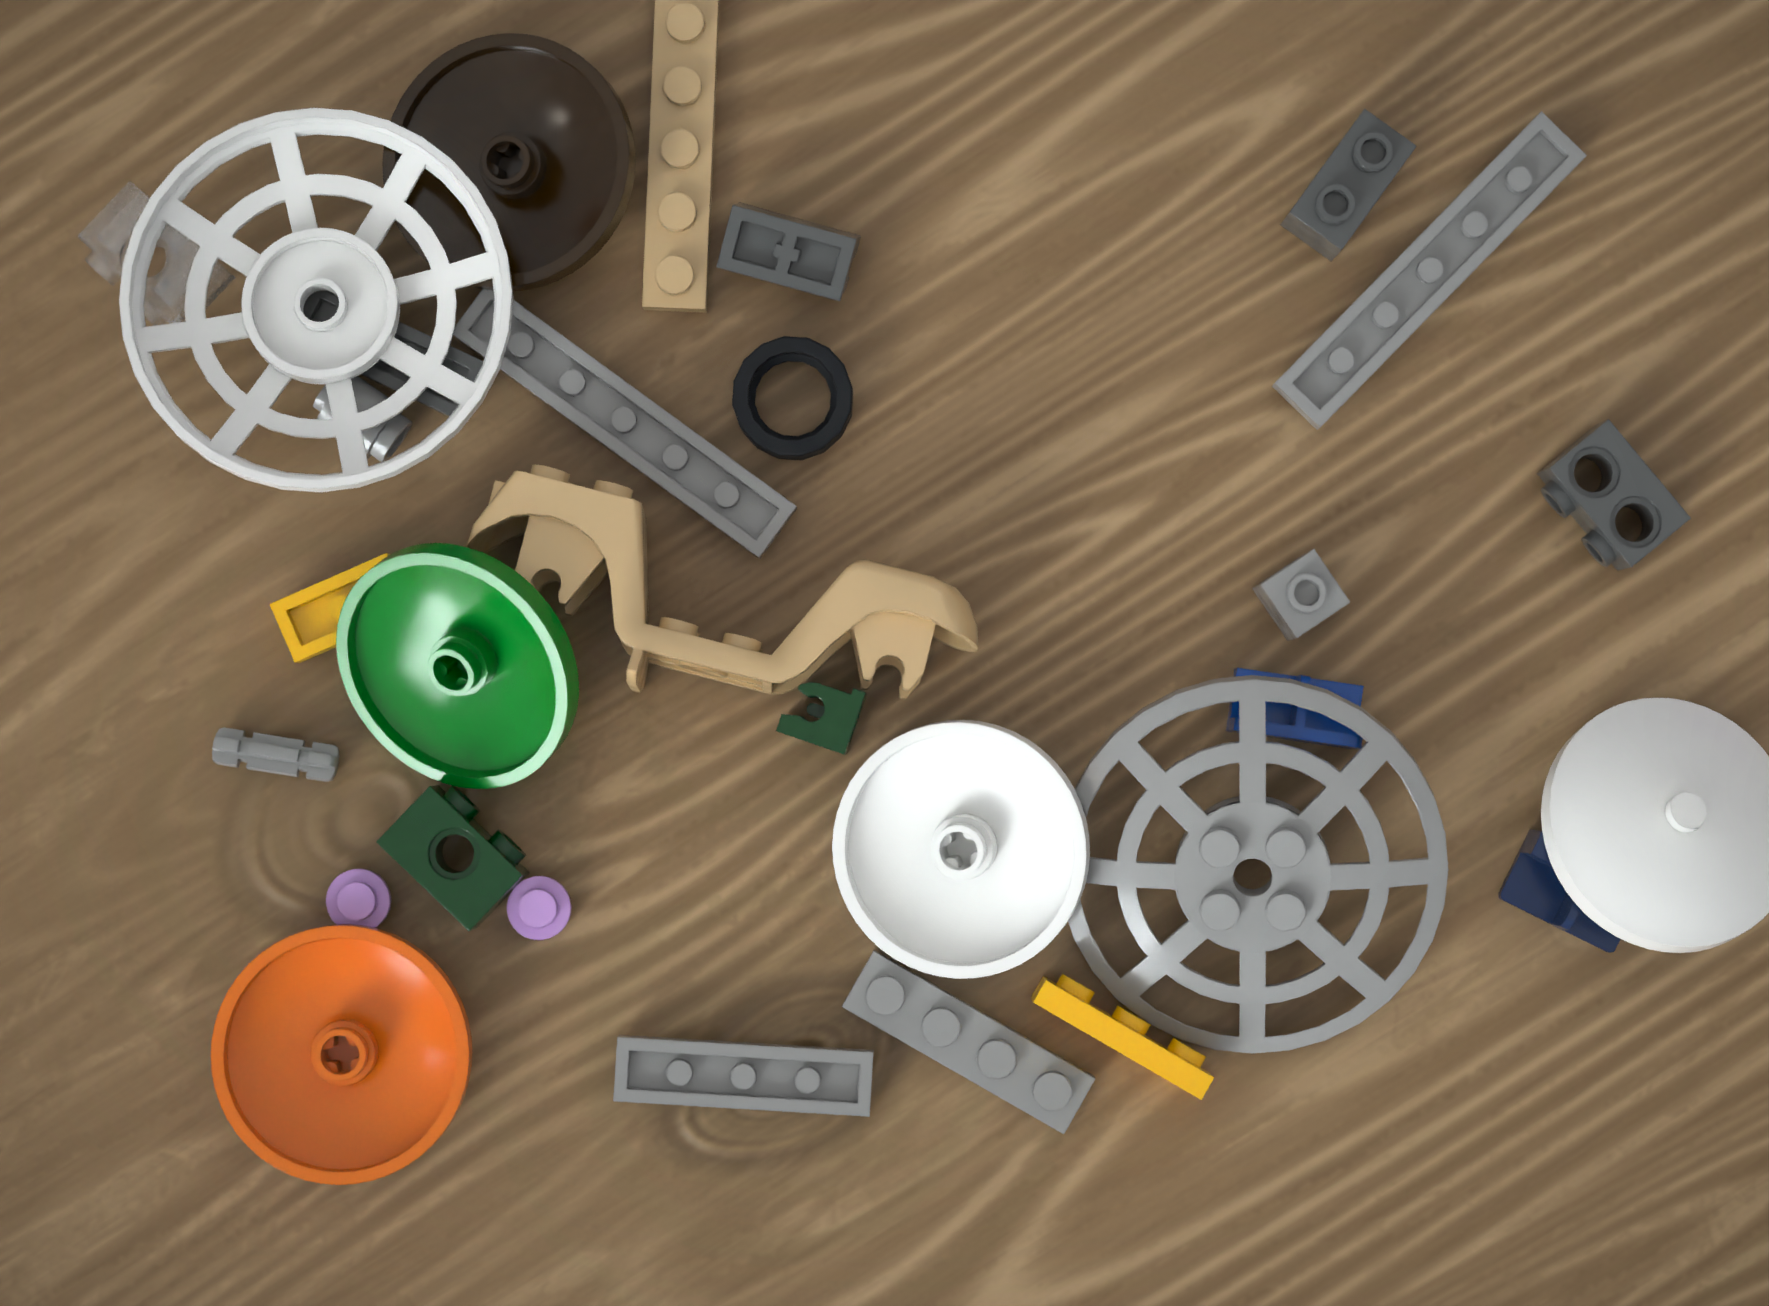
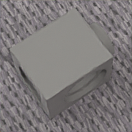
[1252,549,1350,641]

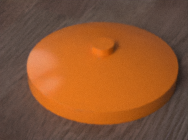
[211,924,473,1185]

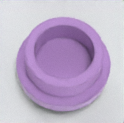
[326,869,391,928]
[507,876,572,940]

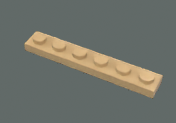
[642,0,720,313]

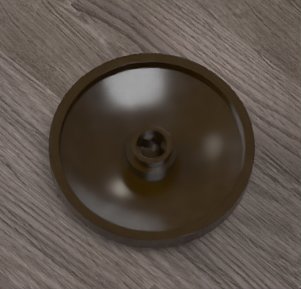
[382,33,636,291]

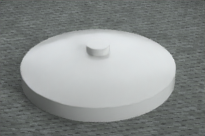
[1541,697,1769,953]
[832,720,1090,979]

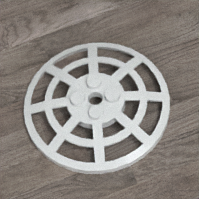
[119,108,513,492]

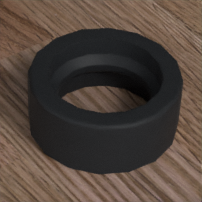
[732,336,853,460]

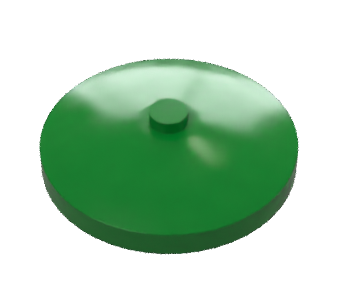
[336,543,579,789]

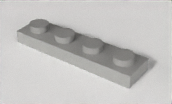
[842,950,1096,1134]
[613,1035,874,1117]

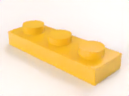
[1030,973,1214,1100]

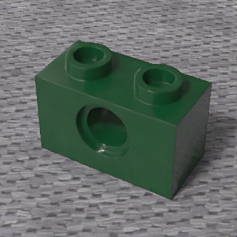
[376,785,530,931]

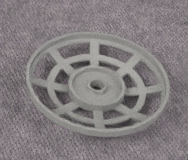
[1068,675,1449,1054]

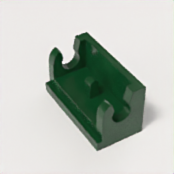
[776,682,867,755]

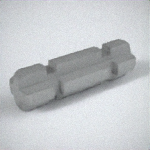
[212,727,340,782]

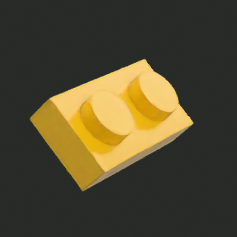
[270,553,391,663]

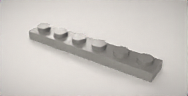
[1272,111,1587,430]
[453,289,797,559]

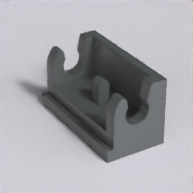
[716,202,861,301]

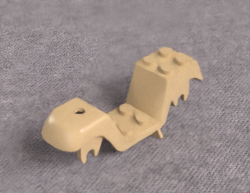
[466,464,978,700]

